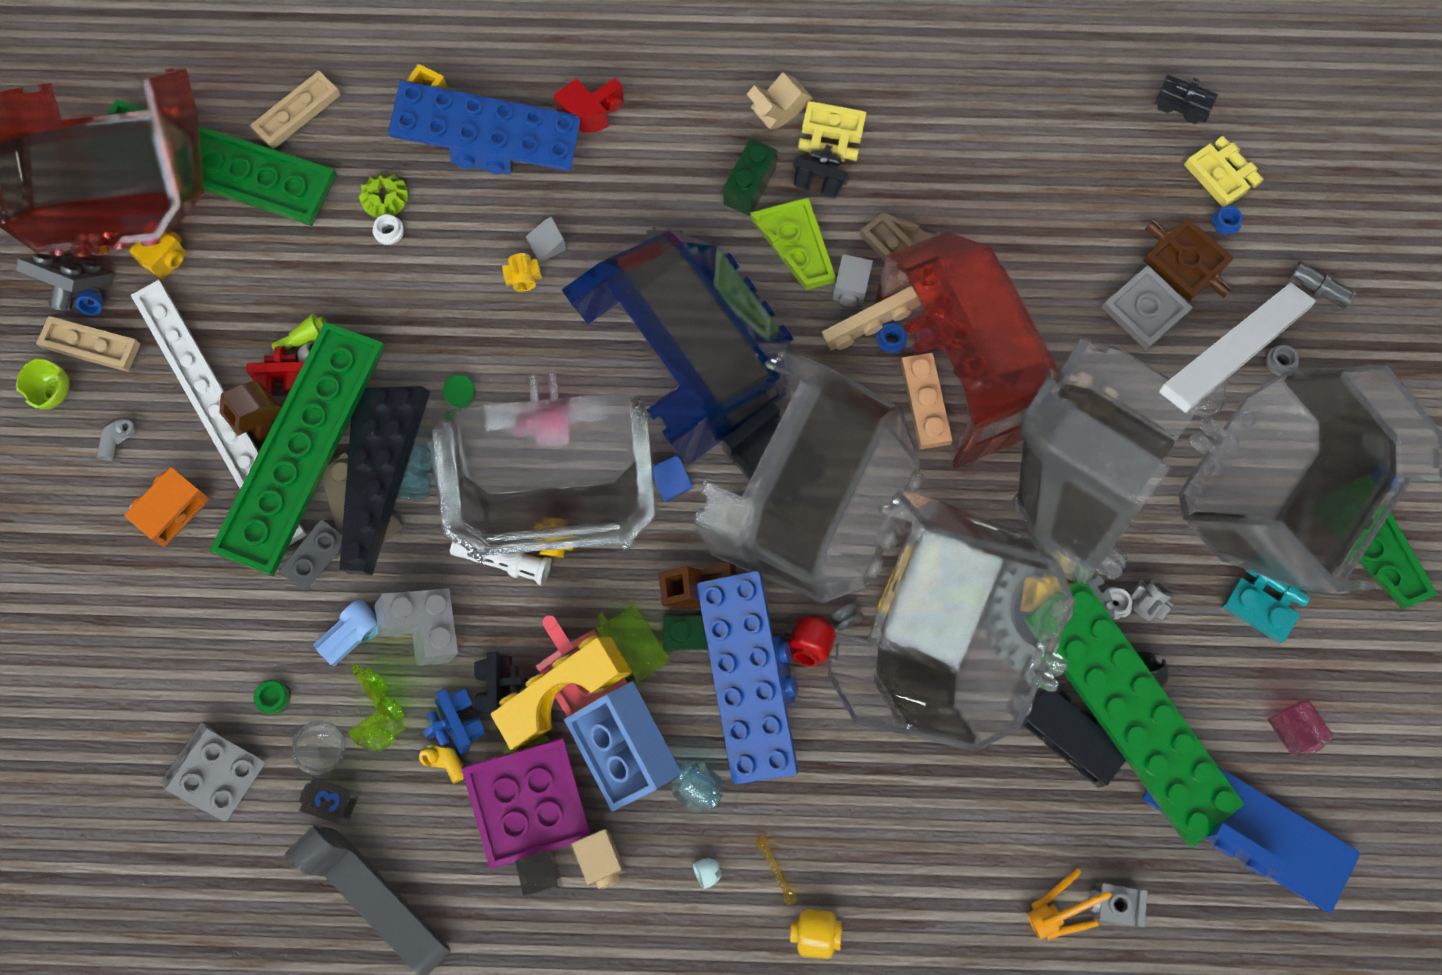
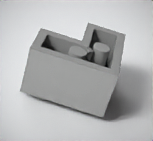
[375,588,458,666]

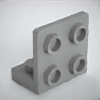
[161,722,265,821]

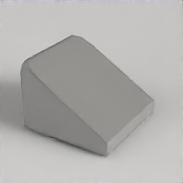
[526,217,566,263]

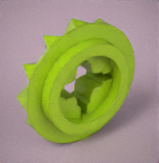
[359,172,408,218]

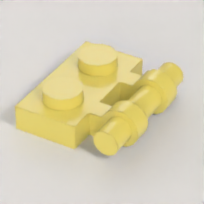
[798,101,866,162]
[1184,136,1264,207]

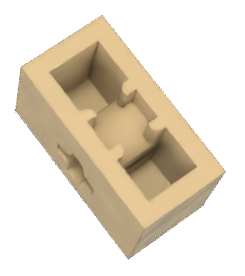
[572,829,626,890]

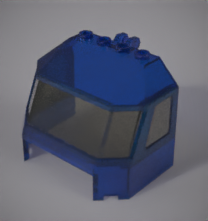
[561,229,794,466]

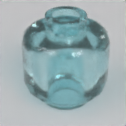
[671,760,722,812]

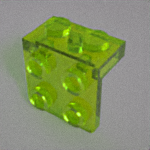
[348,663,407,752]

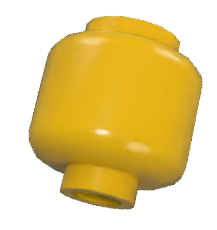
[790,909,842,959]

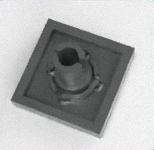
[16,250,113,311]

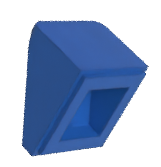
[649,455,693,502]

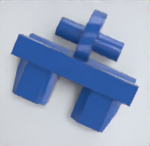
[423,688,485,755]

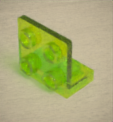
[595,605,670,683]

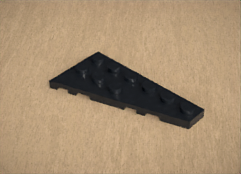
[339,386,430,576]

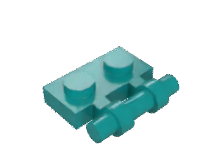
[1222,560,1311,644]

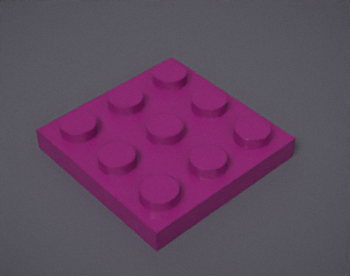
[461,736,591,869]

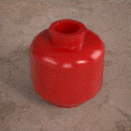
[788,615,836,667]

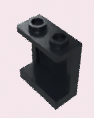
[723,401,822,504]

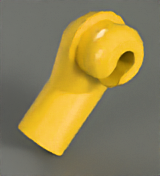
[419,744,464,784]

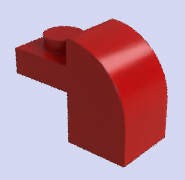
[553,78,624,132]

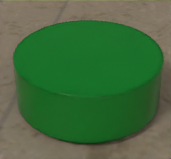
[442,375,476,408]
[253,680,291,715]

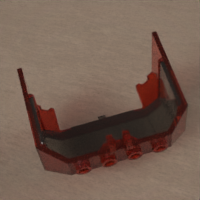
[0,68,205,258]

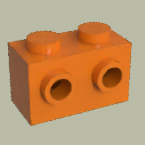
[124,467,210,548]

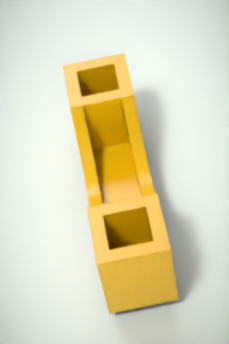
[491,635,632,750]

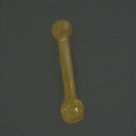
[755,836,797,905]

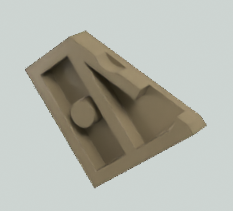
[859,212,945,277]

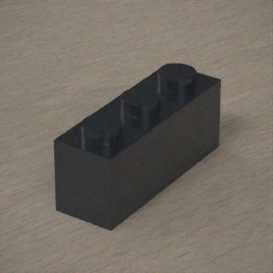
[1017,686,1126,788]

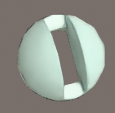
[693,858,722,890]

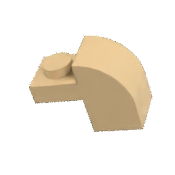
[747,72,813,129]

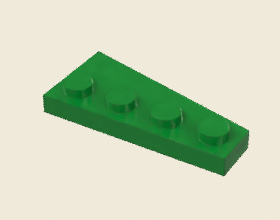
[1308,477,1438,610]

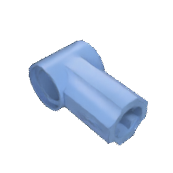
[313,599,378,666]

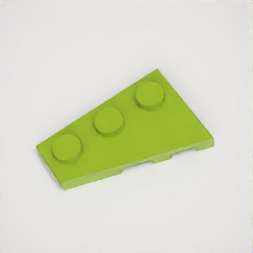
[750,197,836,290]

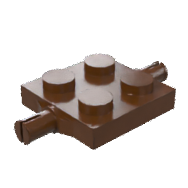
[1143,217,1234,301]

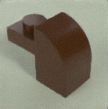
[219,382,281,443]
[658,563,737,609]

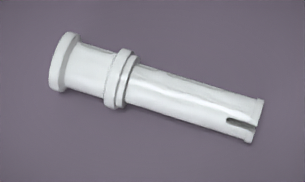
[450,535,552,586]

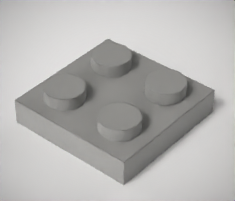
[1101,265,1193,350]

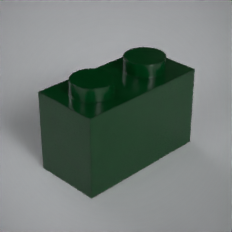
[723,138,778,216]

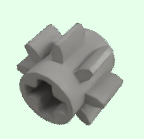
[1130,579,1174,621]

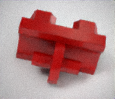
[246,346,304,396]

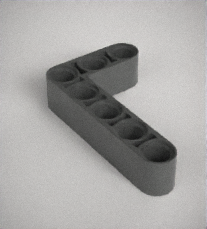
[286,825,451,975]

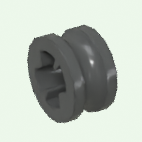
[830,602,864,631]

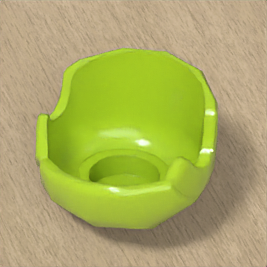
[15,358,70,410]

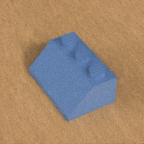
[564,681,682,812]

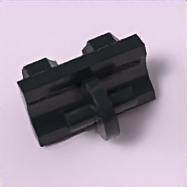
[1155,74,1218,124]
[793,144,849,199]
[474,652,528,714]

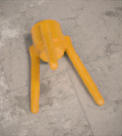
[1027,869,1112,941]

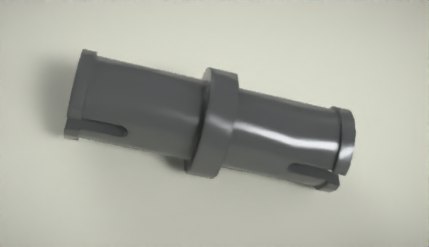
[1289,261,1356,309]

